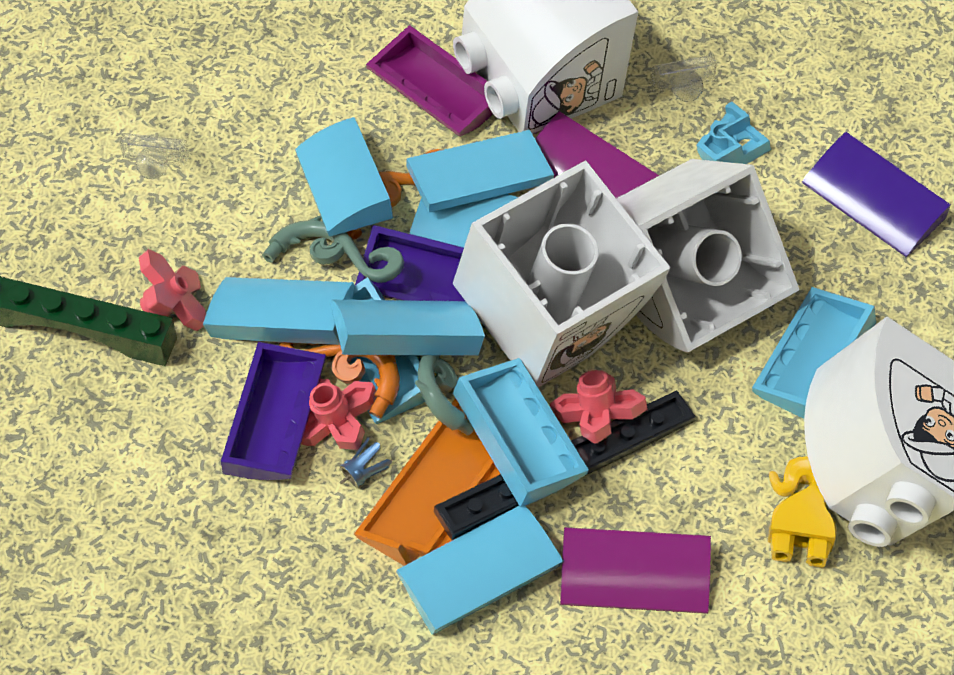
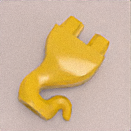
[768,456,836,568]

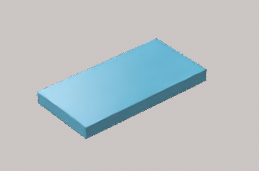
[406,130,554,212]

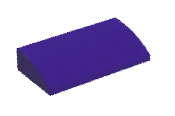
[802,131,951,257]
[355,225,480,321]
[221,342,326,480]

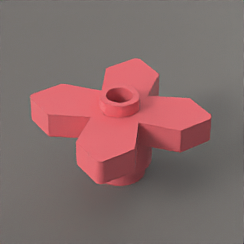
[139,249,206,331]
[550,370,647,443]
[301,379,377,450]

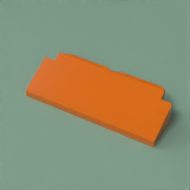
[354,398,500,566]

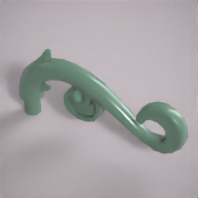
[262,216,404,283]
[415,355,474,435]

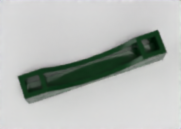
[0,276,177,367]

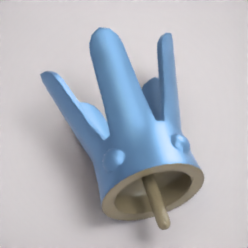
[340,437,392,488]

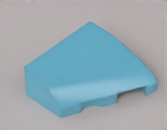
[696,102,771,164]

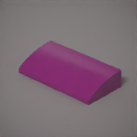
[366,25,494,137]
[535,111,659,198]
[560,527,711,614]

